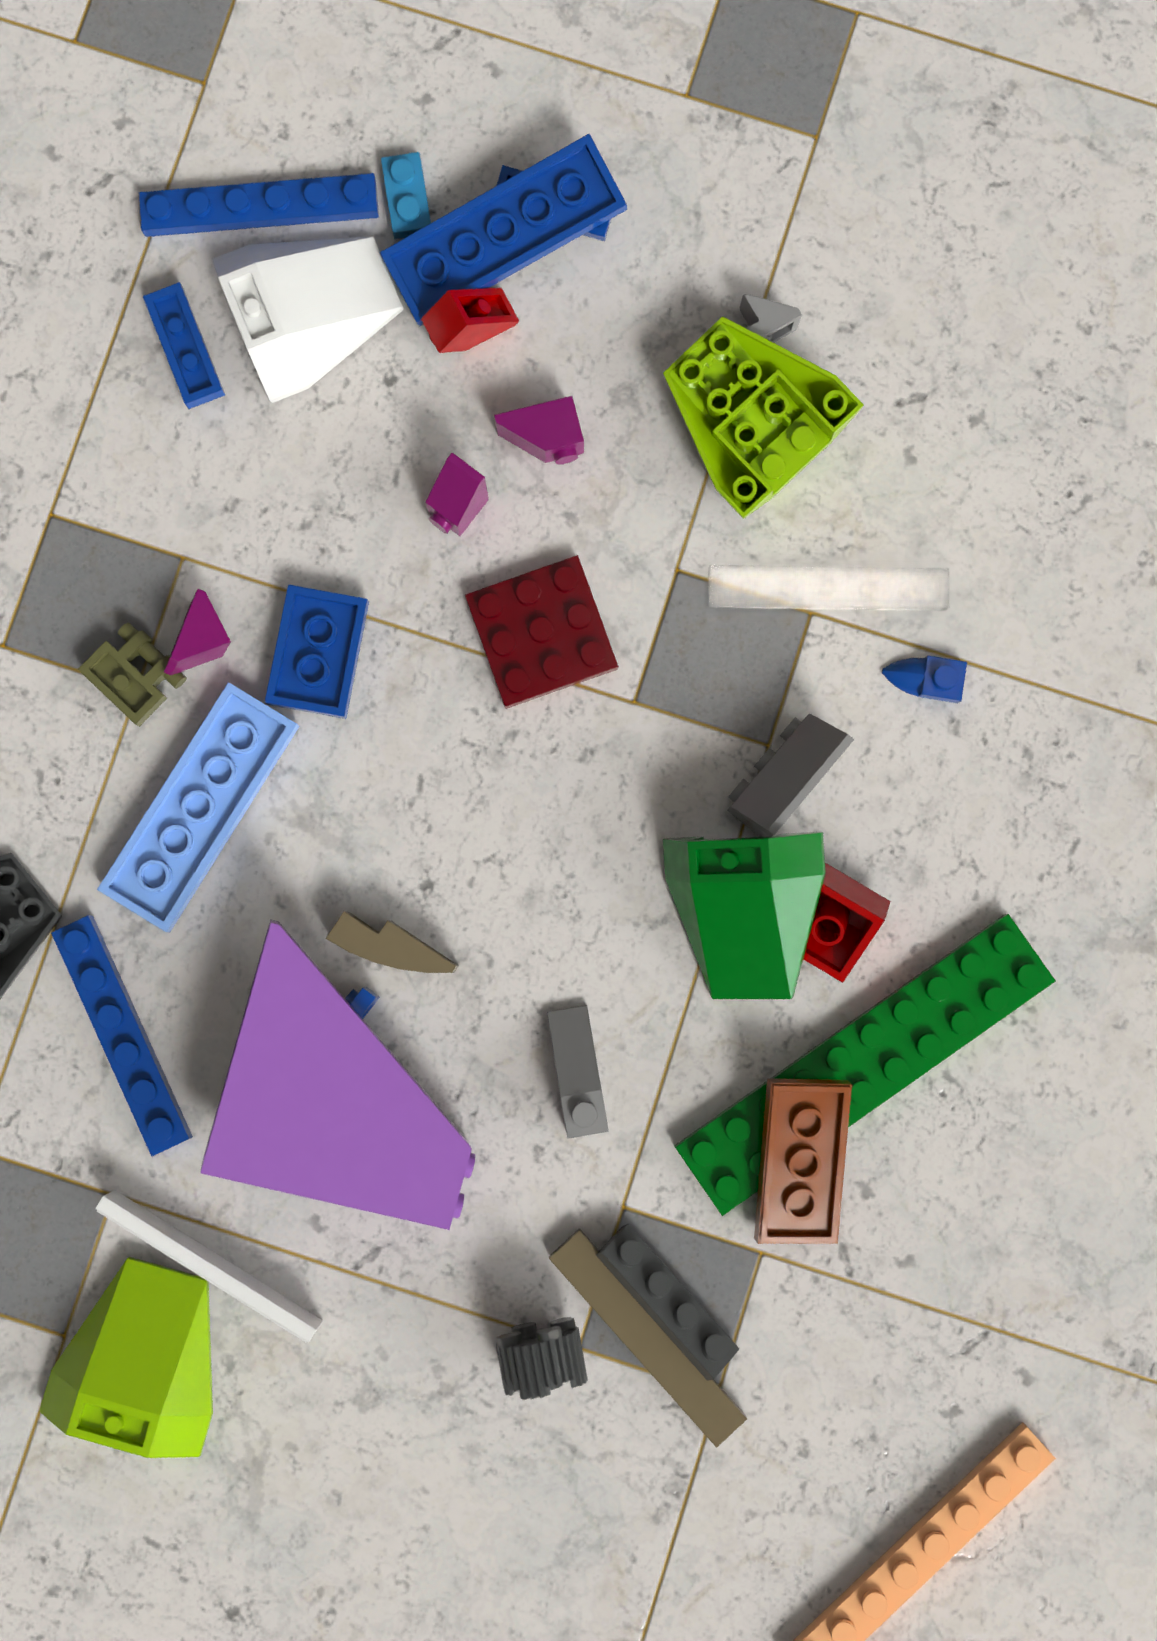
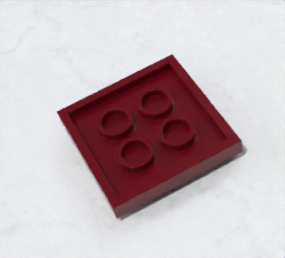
[465,555,619,709]

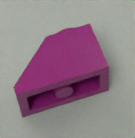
[494,396,584,465]
[425,453,489,536]

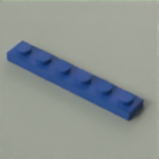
[139,173,379,237]
[51,915,193,1157]

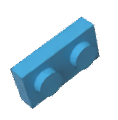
[381,152,431,240]

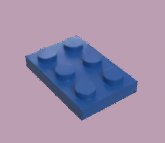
[265,584,369,719]

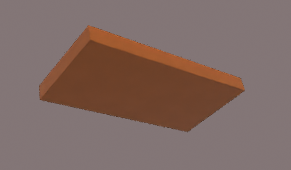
[754,1078,852,1244]

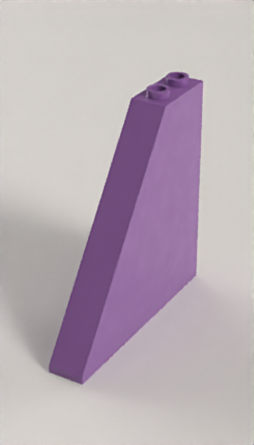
[200,919,475,1230]

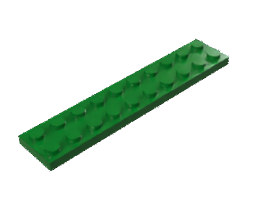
[674,914,1056,1216]

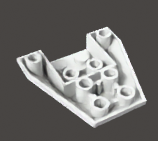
[212,237,403,403]

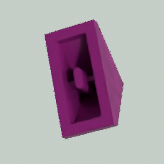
[164,588,231,675]

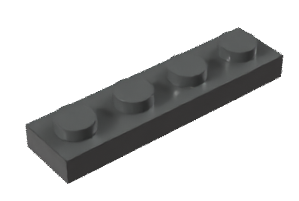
[596,1224,739,1381]

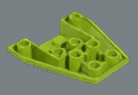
[663,316,864,519]
[39,1257,213,1458]

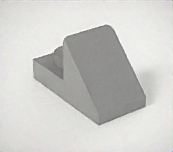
[739,294,802,343]

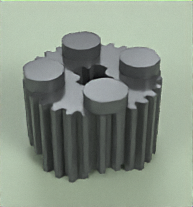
[496,1317,588,1400]

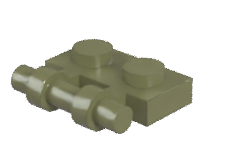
[78,622,187,727]

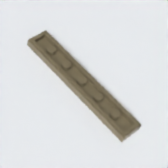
[549,1228,747,1448]

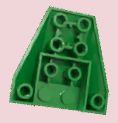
[663,832,826,999]

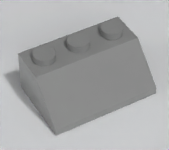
[727,713,854,837]

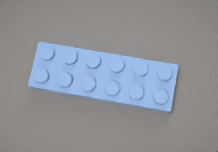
[97,682,300,933]

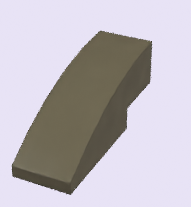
[326,911,459,973]

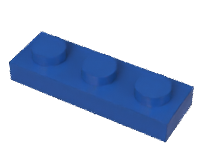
[143,282,225,409]

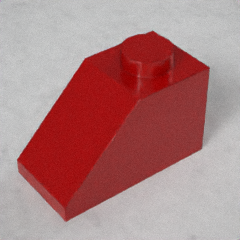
[421,288,520,353]

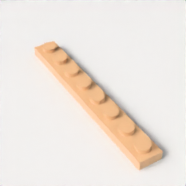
[793,1422,1056,1641]

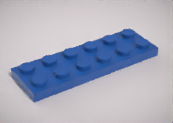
[379,133,628,327]

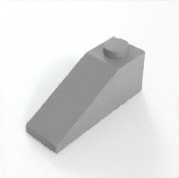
[547,1005,609,1139]

